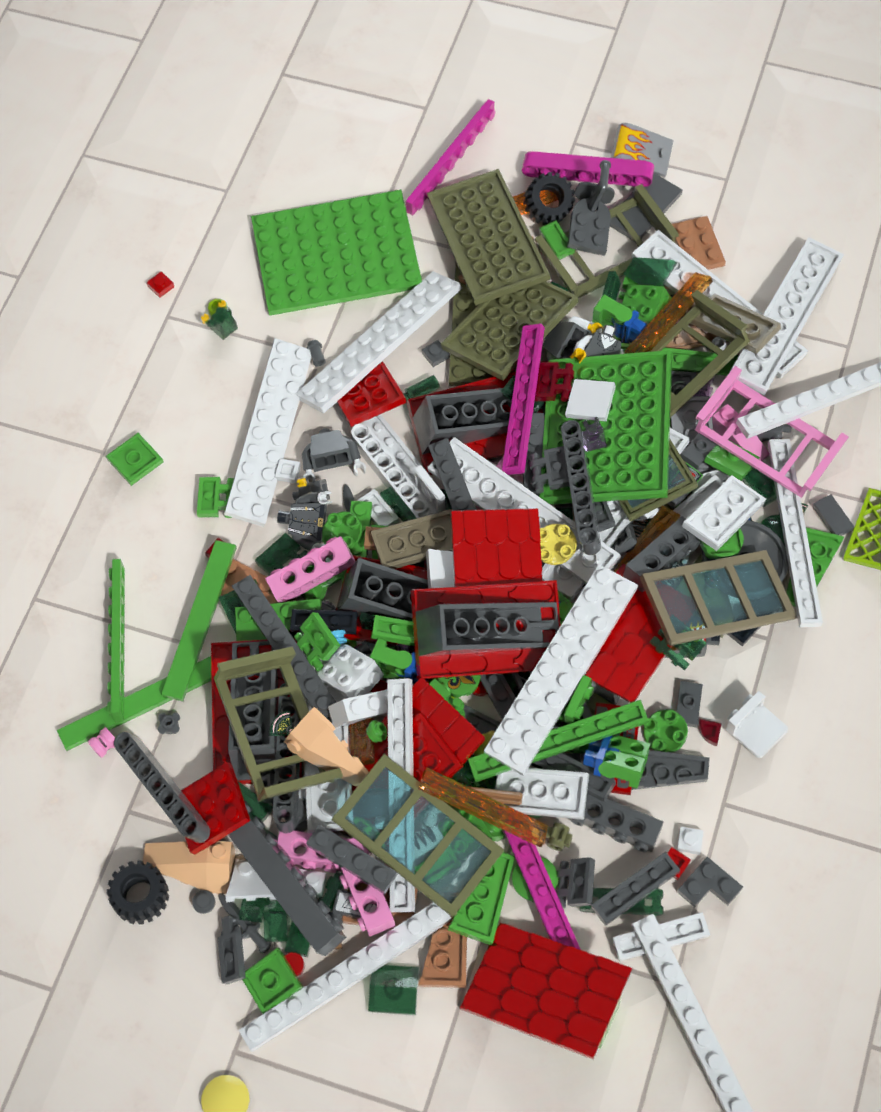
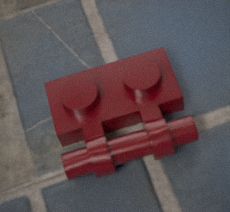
[535,362,575,402]

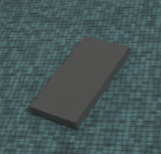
[610,173,683,240]

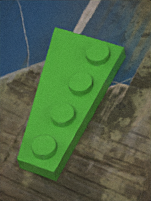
[786,527,844,607]
[235,599,322,641]
[447,852,515,945]

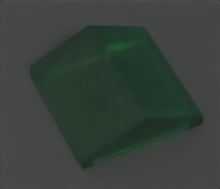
[368,965,420,1015]

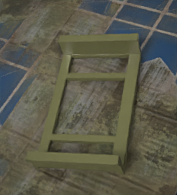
[535,184,679,299]
[647,290,750,418]
[214,646,343,801]

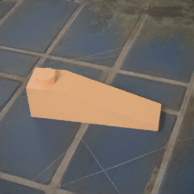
[284,707,369,787]
[143,841,236,894]

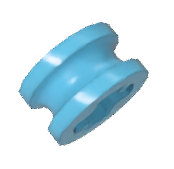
[332,630,347,644]

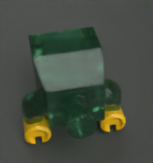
[201,300,238,340]

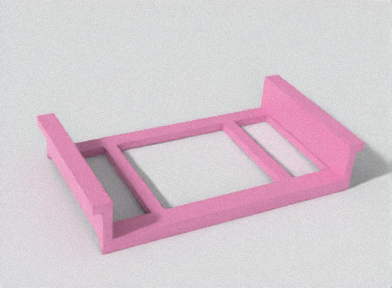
[695,366,849,498]

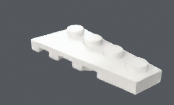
[226,859,327,902]

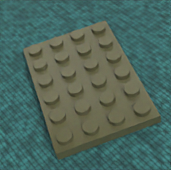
[441,281,579,381]

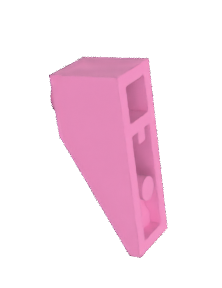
[712,404,769,461]

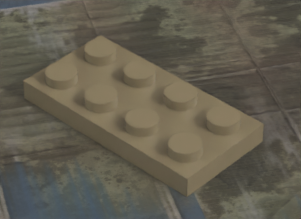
[691,293,781,354]
[371,509,453,569]

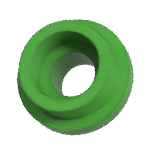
[366,720,387,742]

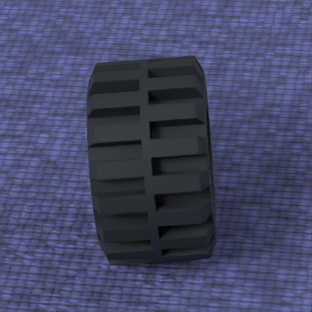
[523,172,575,225]
[107,861,169,925]

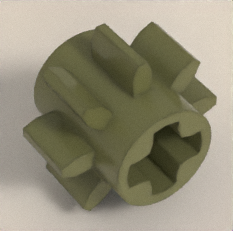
[544,823,573,851]

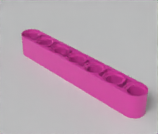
[521,151,654,187]

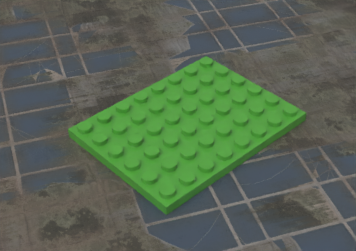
[251,190,422,316]
[539,350,672,504]

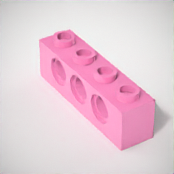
[265,536,356,603]
[277,831,371,873]
[334,838,395,937]

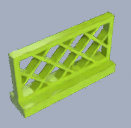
[844,488,881,570]

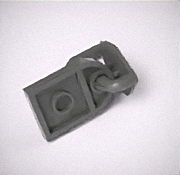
[567,160,615,256]

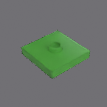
[106,433,164,486]
[704,441,760,481]
[243,948,304,1014]

